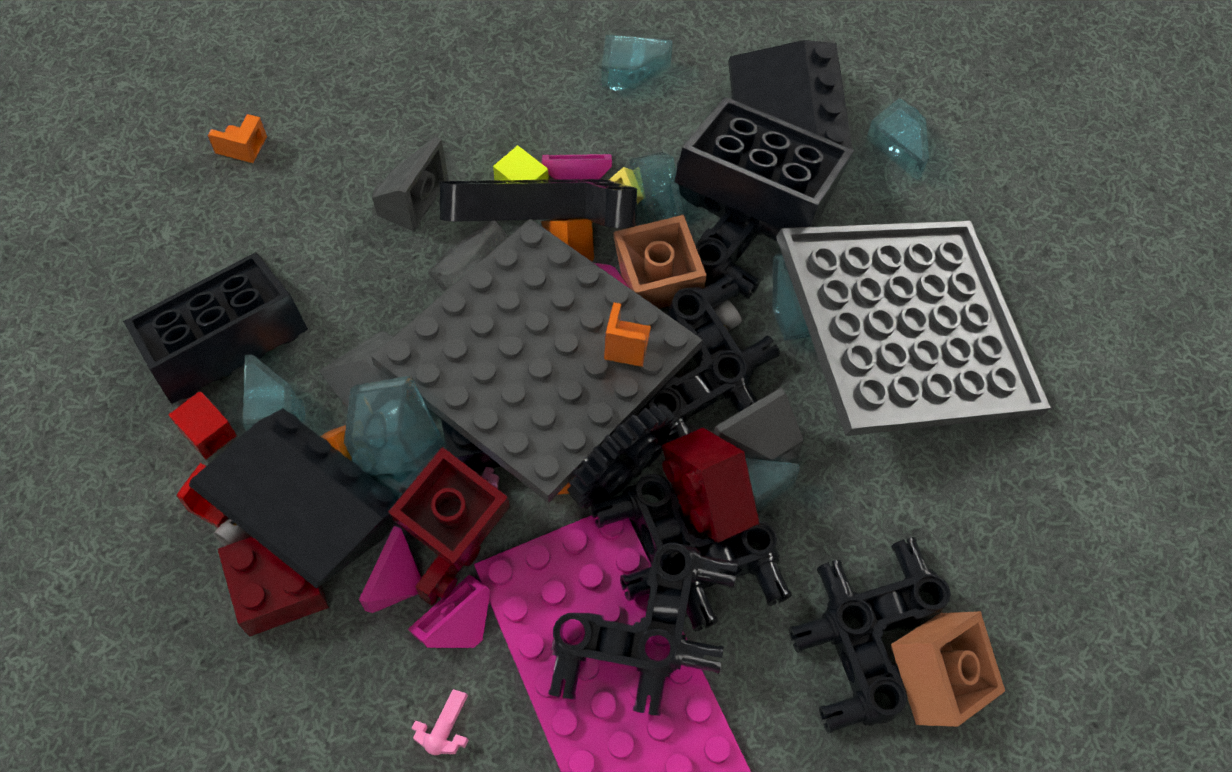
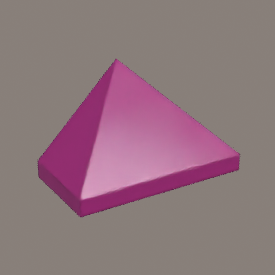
[542,154,612,179]
[359,526,421,613]
[408,574,491,648]

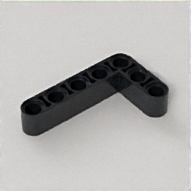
[440,179,637,228]

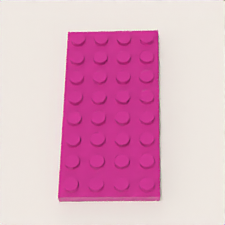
[474,515,751,772]

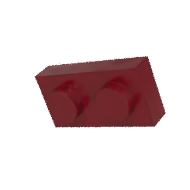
[415,546,481,606]

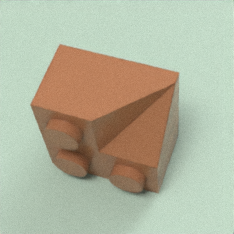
[613,215,706,309]
[891,611,1005,727]

